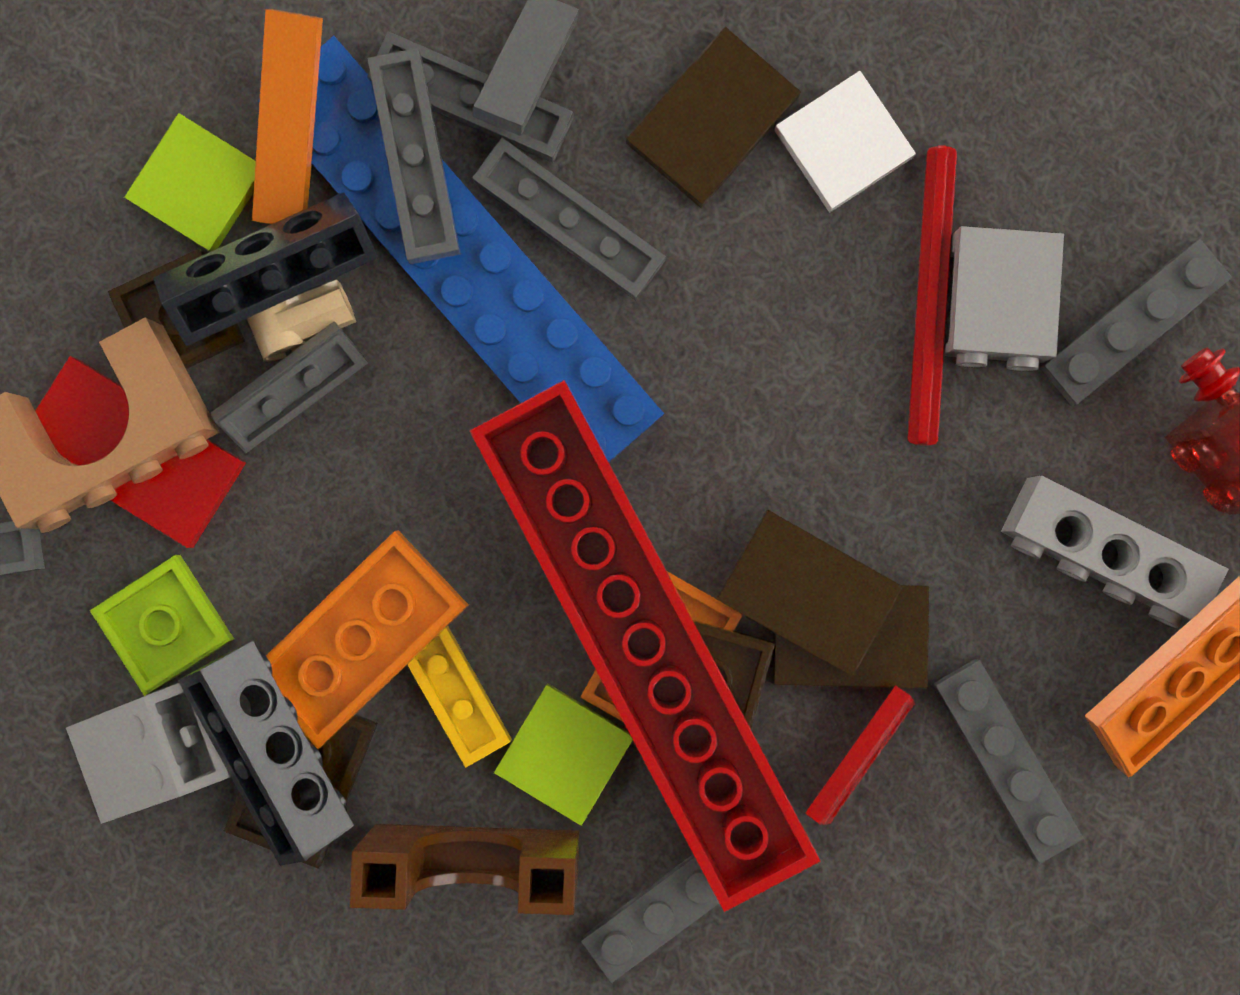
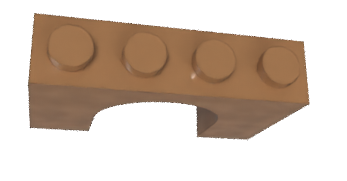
[0,317,220,533]

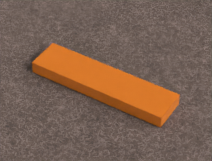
[252,9,323,224]

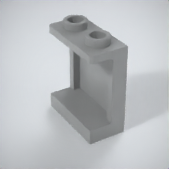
[944,226,1064,371]

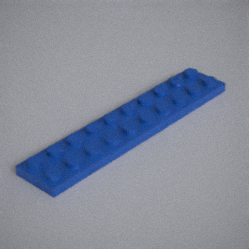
[258,36,664,462]

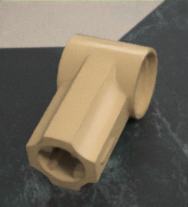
[247,280,356,362]

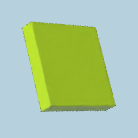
[124,113,256,252]
[90,555,234,696]
[494,683,633,826]

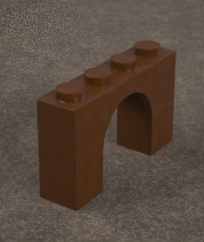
[350,824,579,915]

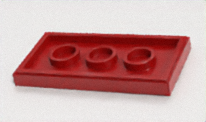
[35,356,246,548]

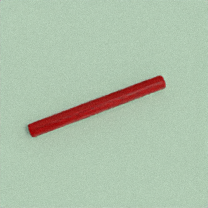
[907,145,957,446]

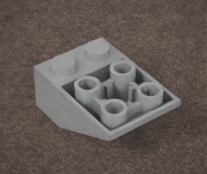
[66,683,231,824]

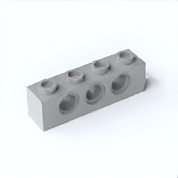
[1001,476,1229,628]

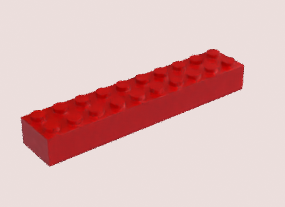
[470,380,820,912]

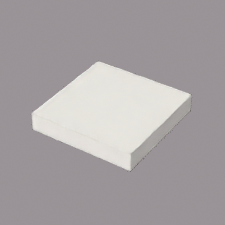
[774,71,916,213]

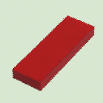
[805,686,915,825]

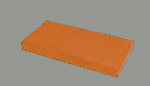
[266,530,469,749]
[1085,576,1240,778]

